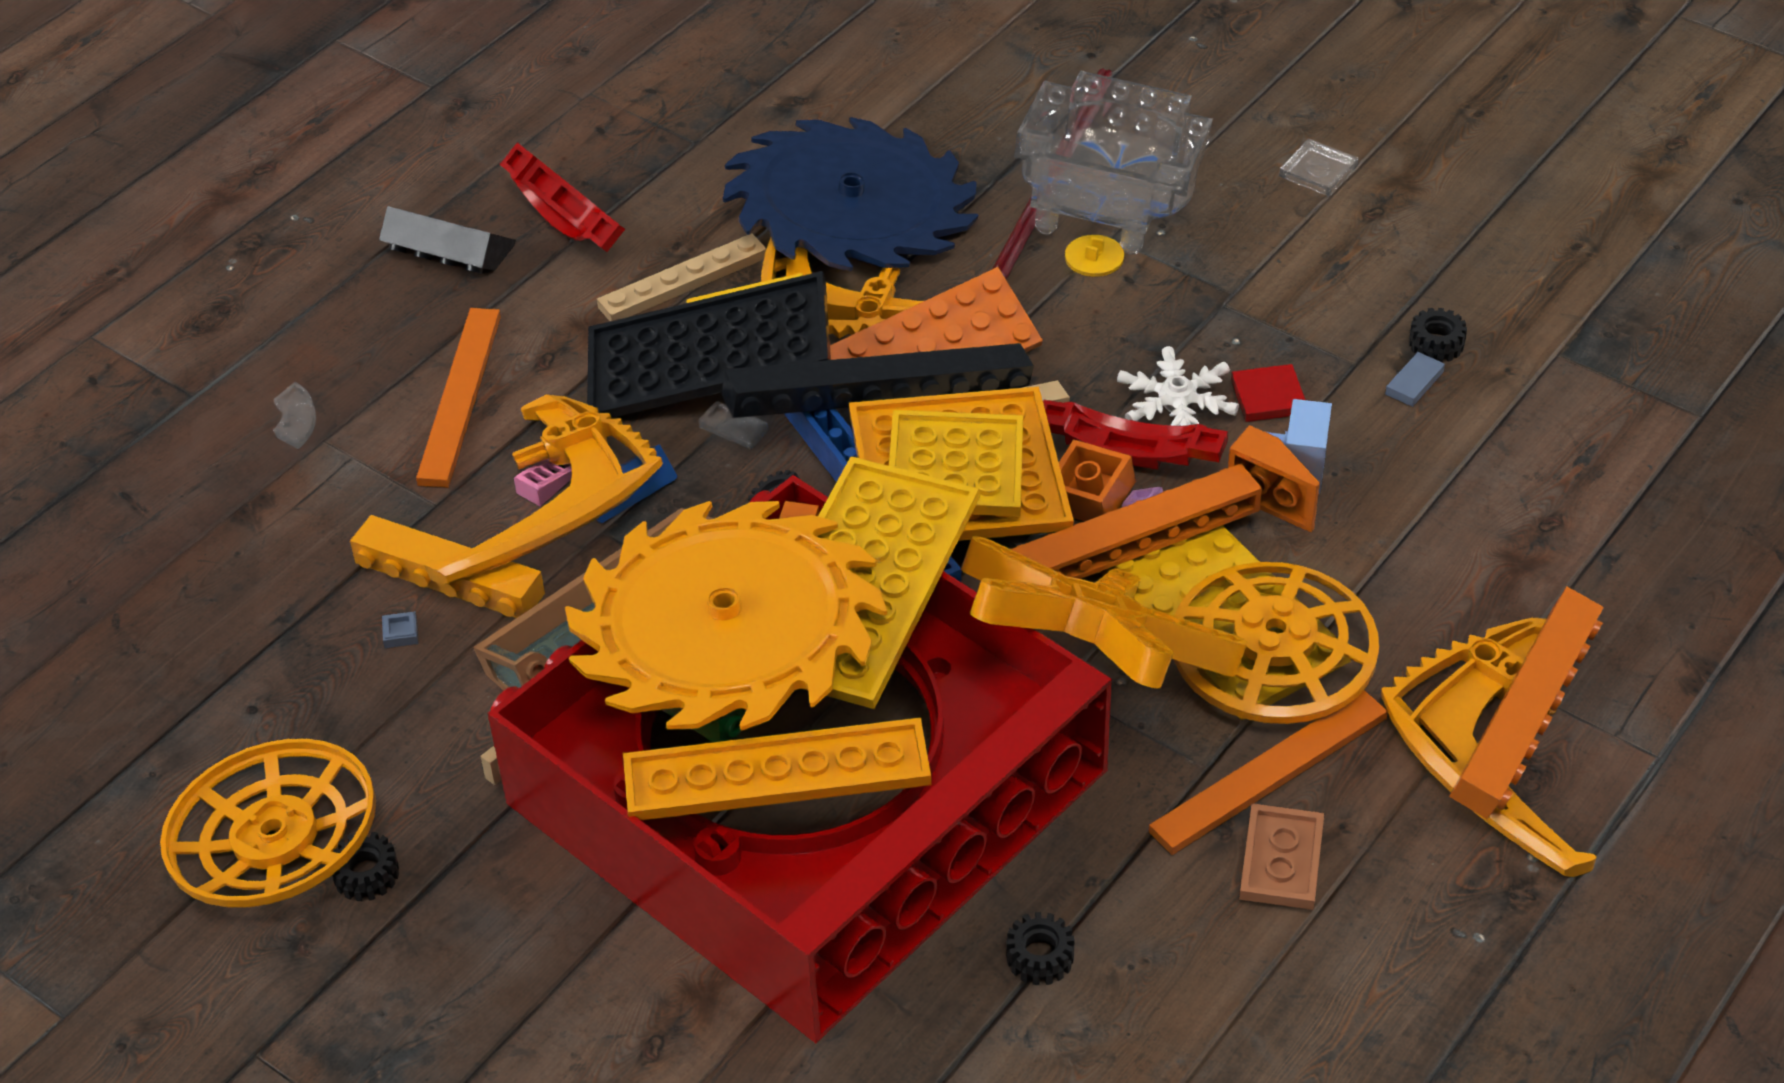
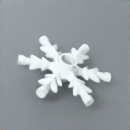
[1117,346,1239,426]

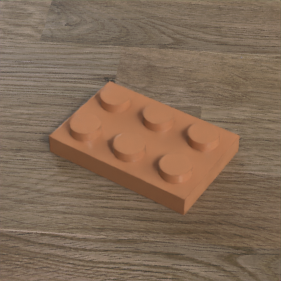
[1239,804,1324,910]

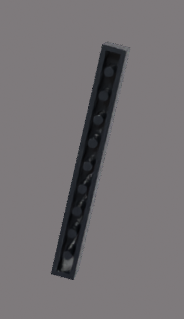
[722,343,1034,418]

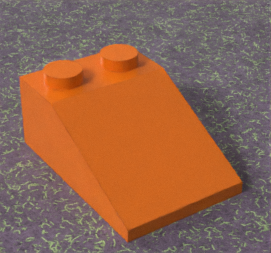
[1228,425,1320,532]

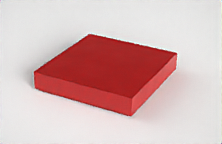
[1231,364,1306,422]

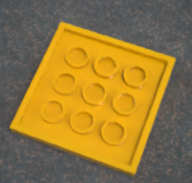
[889,410,1023,517]

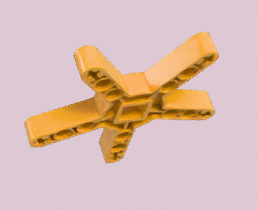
[961,536,1248,689]

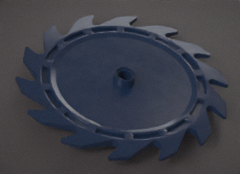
[723,117,979,271]

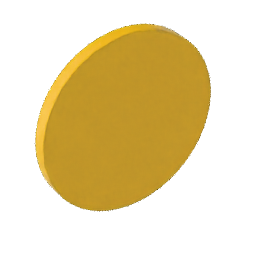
[1065,235,1124,277]

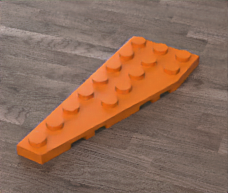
[830,267,1043,360]

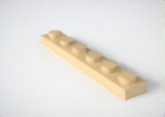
[597,233,766,321]

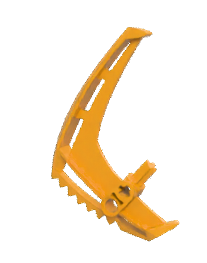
[761,237,924,338]
[424,394,663,585]
[1381,618,1596,877]

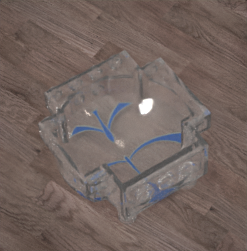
[1014,70,1213,254]

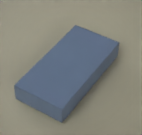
[1385,352,1445,407]

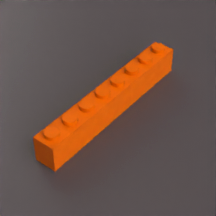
[1011,463,1262,579]
[1449,586,1604,819]

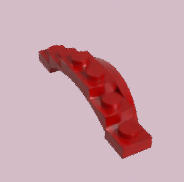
[500,142,625,252]
[1043,399,1228,470]

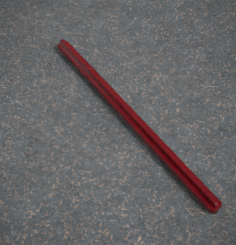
[992,68,1113,279]

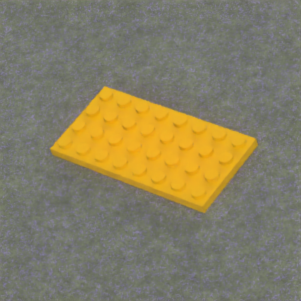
[804,456,980,709]
[1100,525,1351,720]

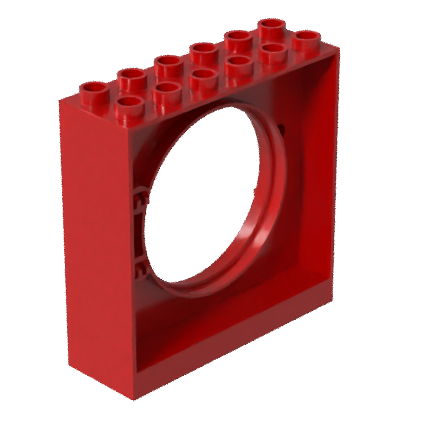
[487,475,1112,1043]

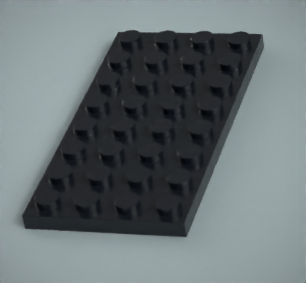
[587,271,831,418]

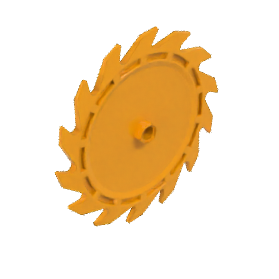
[565,501,887,730]

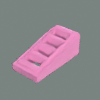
[514,459,572,506]

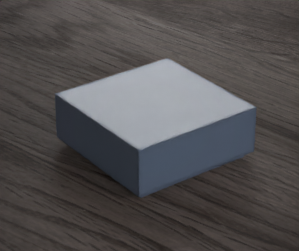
[382,611,418,648]

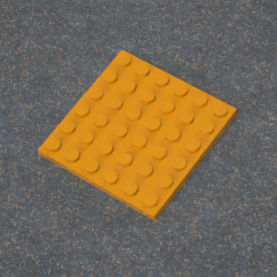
[849,386,1074,541]

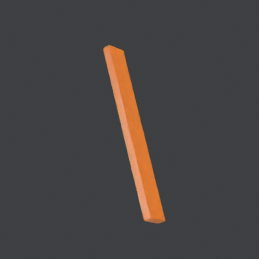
[416,308,501,488]
[1149,690,1388,855]

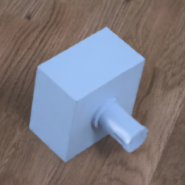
[1267,399,1332,494]

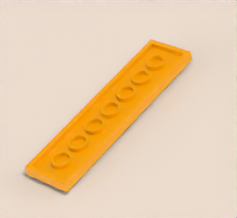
[623,718,931,820]

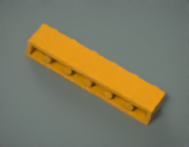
[350,515,545,618]

